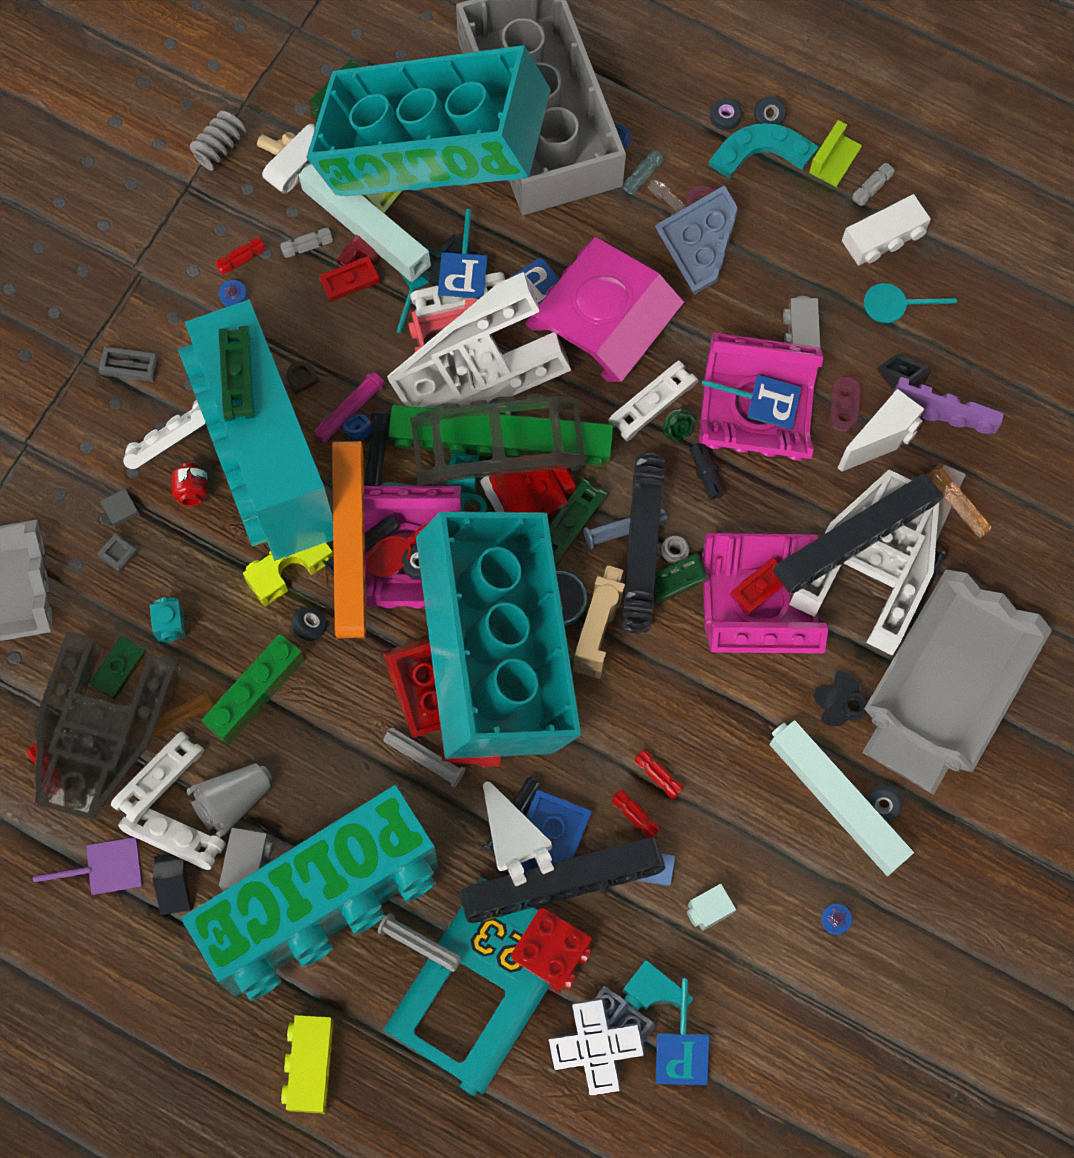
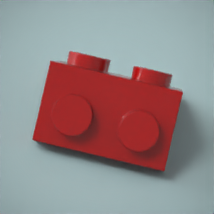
[489,456,568,519]
[511,908,593,994]

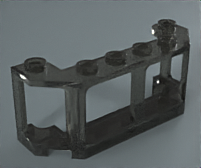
[410,394,586,486]

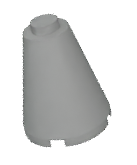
[187,763,272,838]

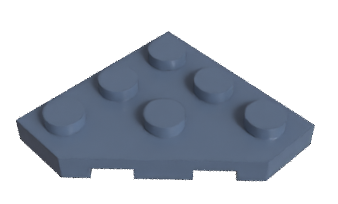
[655,185,738,295]

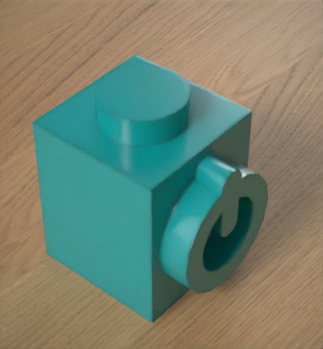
[150,597,186,642]

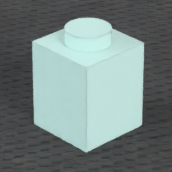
[687,884,736,931]

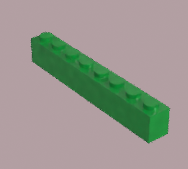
[388,405,613,467]

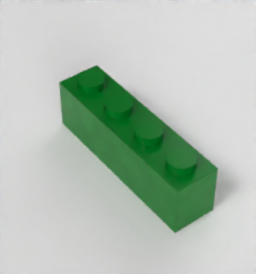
[202,634,305,746]

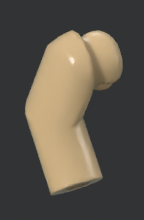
[257,132,296,155]

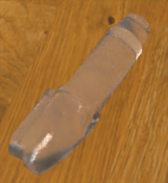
[647,180,686,212]

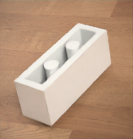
[842,194,931,266]

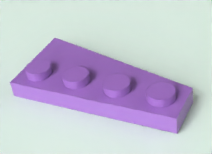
[892,376,1004,434]

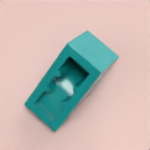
[622,960,694,1011]

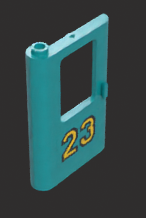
[383,877,550,1097]

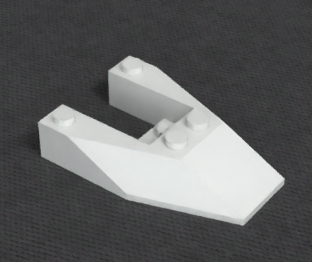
[387,272,571,410]
[789,470,939,655]

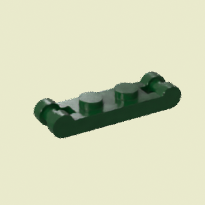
[219,326,255,421]
[549,478,609,569]

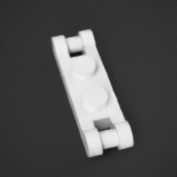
[410,272,505,319]
[608,361,698,441]
[124,400,205,469]
[111,732,204,824]
[118,801,226,870]

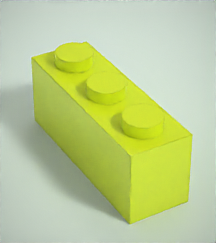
[281,1015,334,1114]

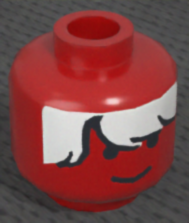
[171,462,208,506]

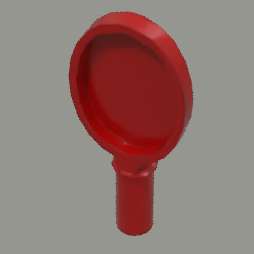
[366,520,430,578]

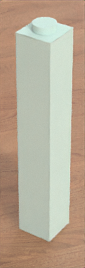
[299,164,431,282]
[770,720,914,877]

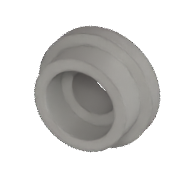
[661,536,689,564]

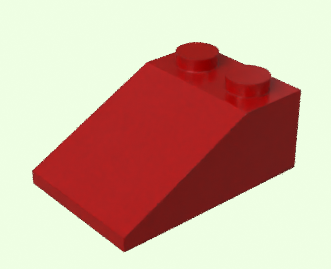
[382,637,441,738]

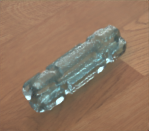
[623,150,663,194]

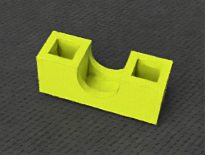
[243,542,333,607]

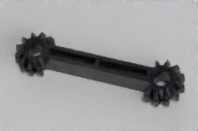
[621,453,665,634]

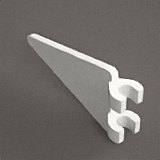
[483,782,554,886]

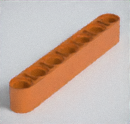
[332,441,366,639]

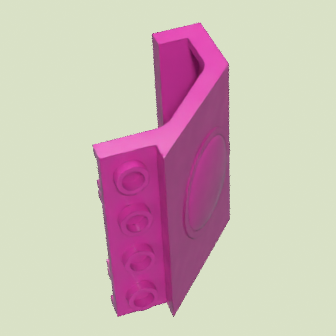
[525,237,684,382]
[698,332,823,460]
[364,486,461,608]
[701,533,828,653]

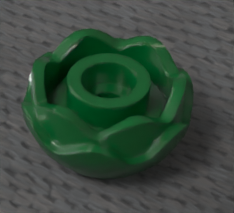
[663,409,695,442]

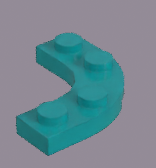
[709,123,819,179]

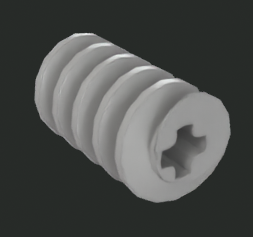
[190,111,246,171]

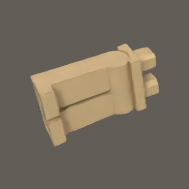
[573,566,625,679]

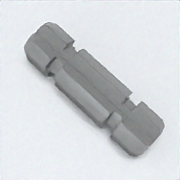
[852,163,895,206]
[280,228,333,258]

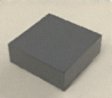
[100,489,139,527]
[97,533,138,573]

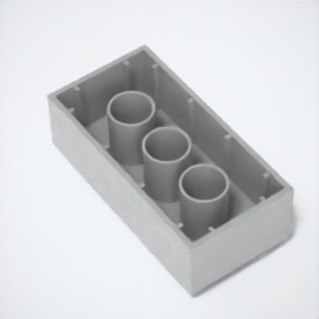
[456,0,626,216]

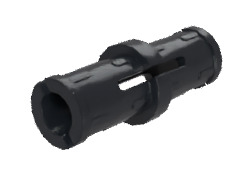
[689,443,725,500]

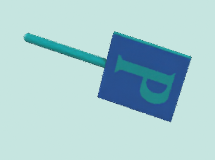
[656,978,709,1085]

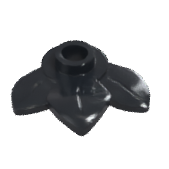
[813,671,868,726]

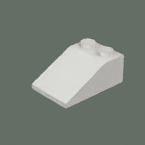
[838,389,924,471]

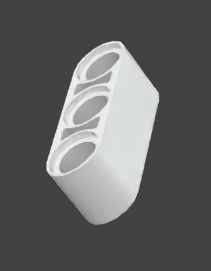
[263,123,316,194]

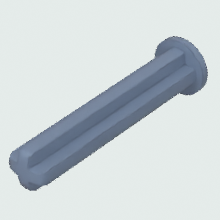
[584,508,667,549]

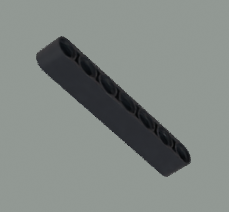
[772,473,944,594]
[459,838,666,923]

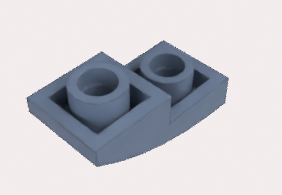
[595,986,656,1043]

